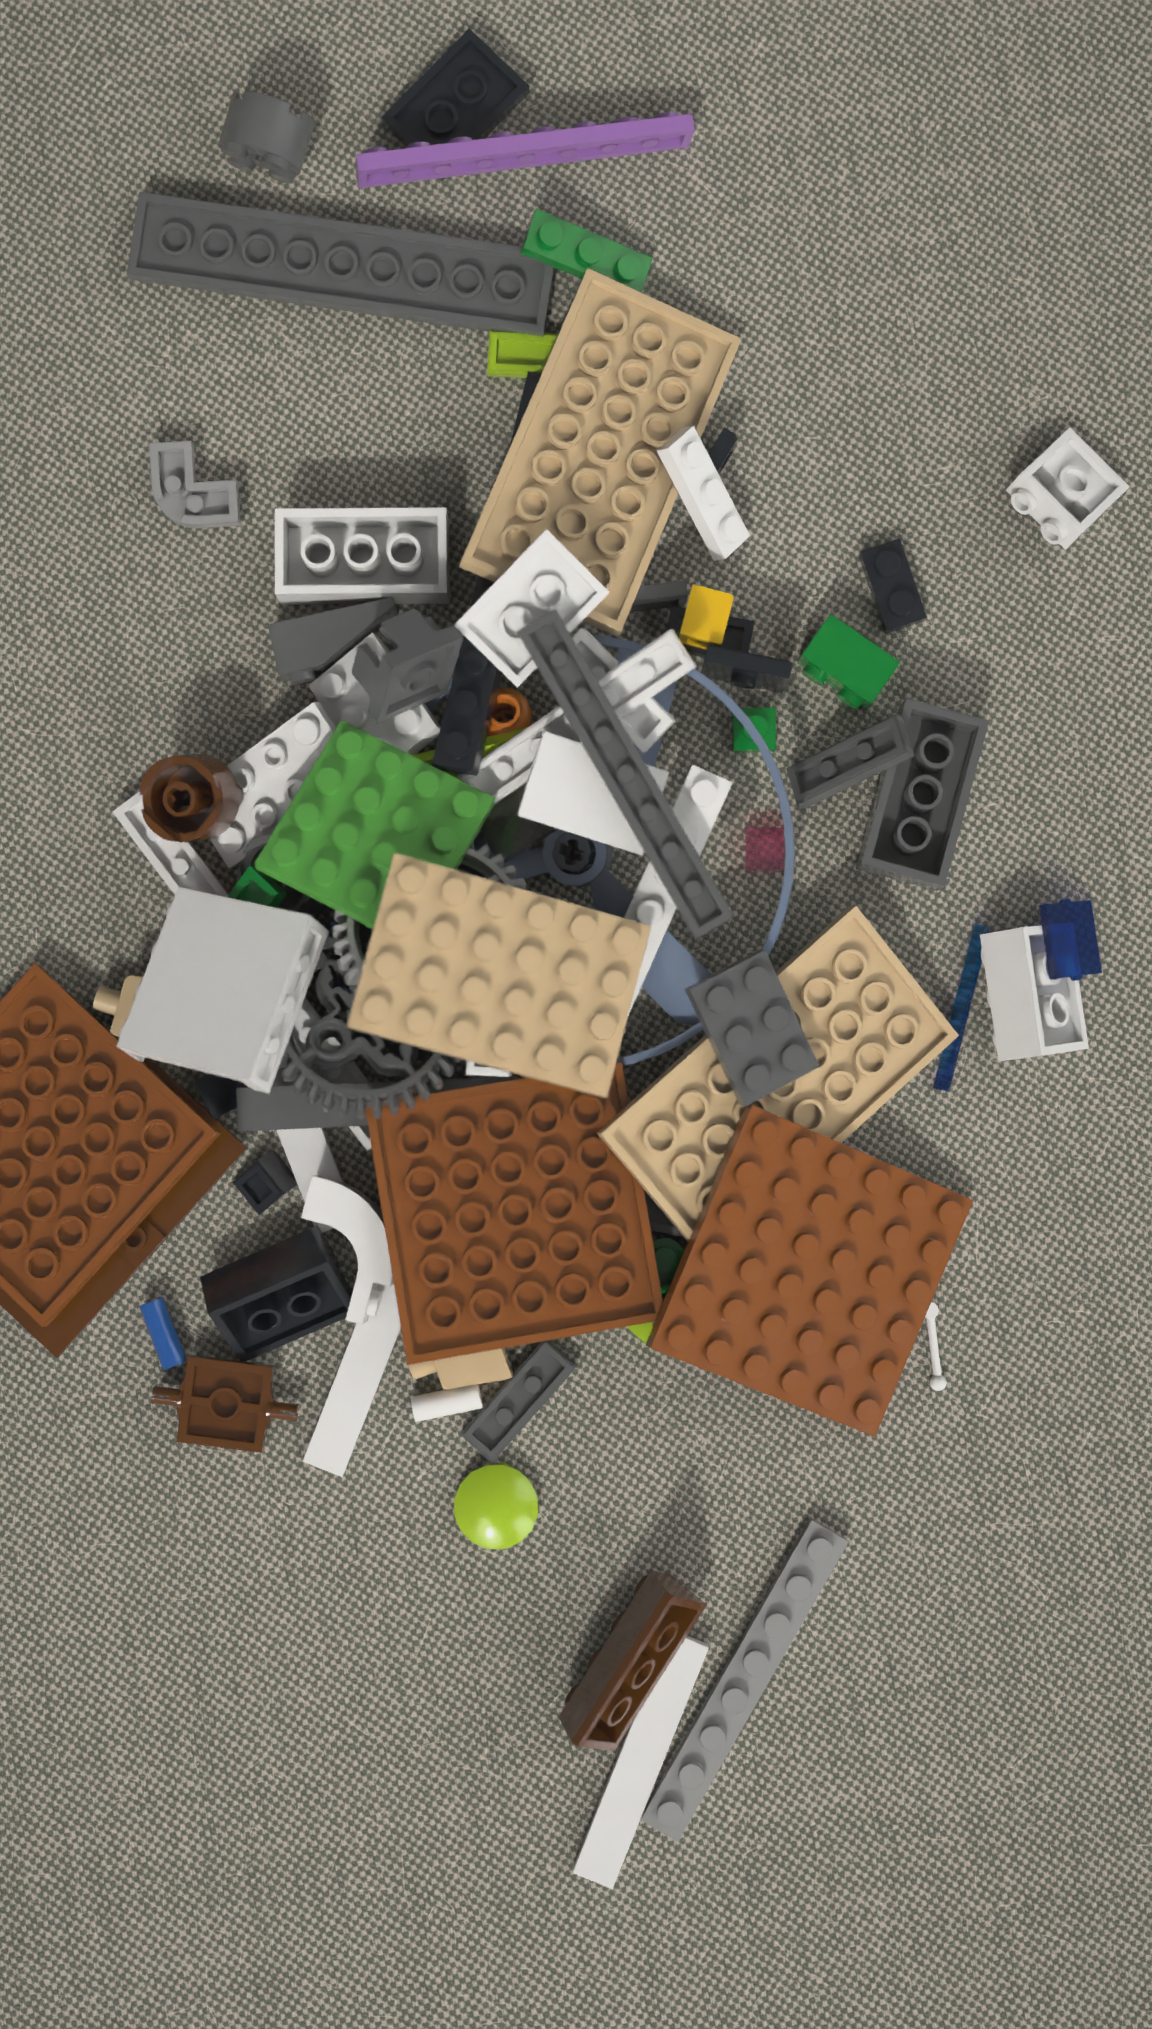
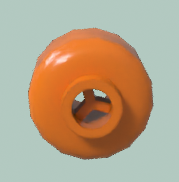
[487,688,533,737]

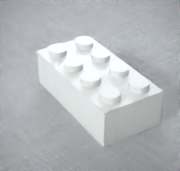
[275,507,450,605]

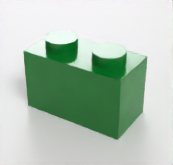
[798,614,901,711]

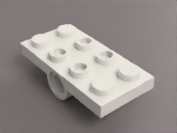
[210,702,336,869]

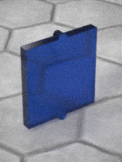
[1039,898,1102,981]

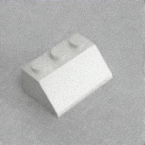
[980,923,1089,1061]

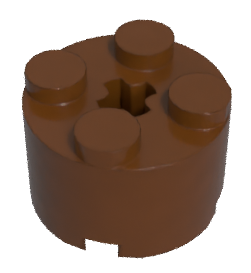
[139,754,243,842]

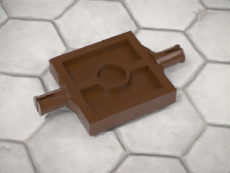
[151,1355,299,1453]

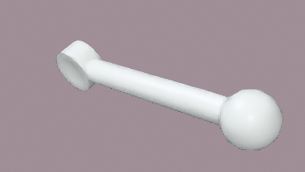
[925,1302,947,1391]

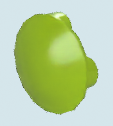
[454,1463,538,1549]

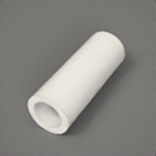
[411,1384,483,1422]

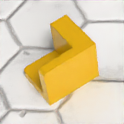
[679,584,733,649]

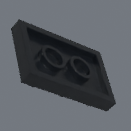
[381,28,530,182]

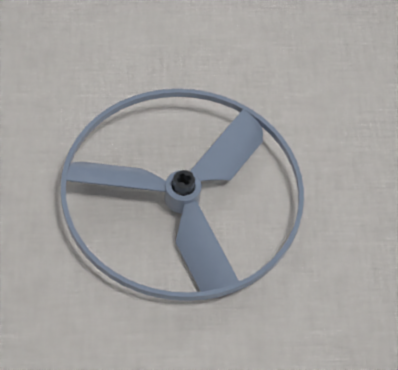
[425,635,795,1066]

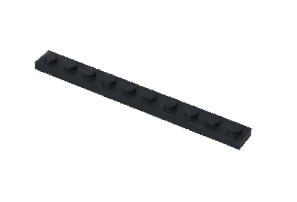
[432,372,542,776]

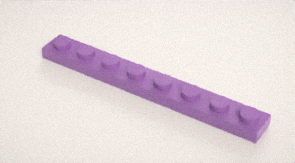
[356,111,695,188]

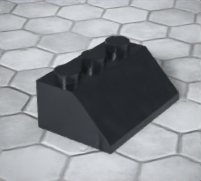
[200,1225,352,1362]

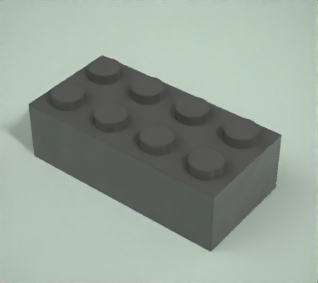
[855,698,989,891]

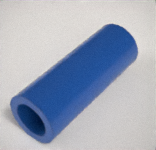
[139,1297,187,1370]

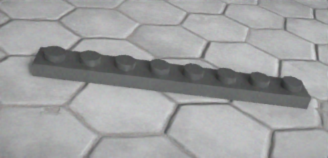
[517,609,734,940]

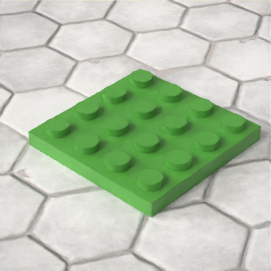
[255,720,495,929]

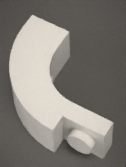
[301,1175,394,1324]

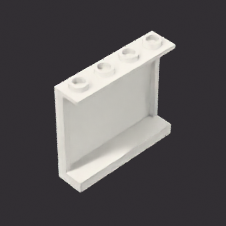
[116,887,329,1094]

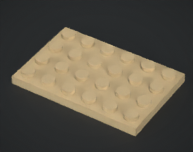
[346,853,651,1098]

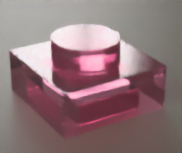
[744,827,785,872]

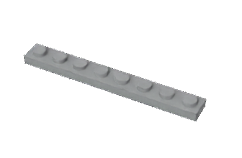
[640,1517,849,1842]

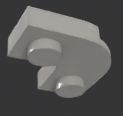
[149,441,241,528]

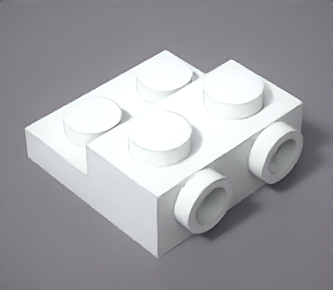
[1006,428,1130,550]

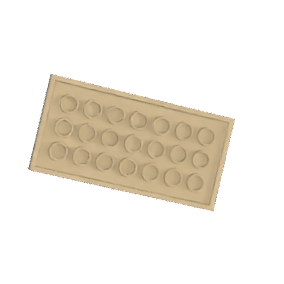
[459,268,741,637]
[596,905,959,1242]

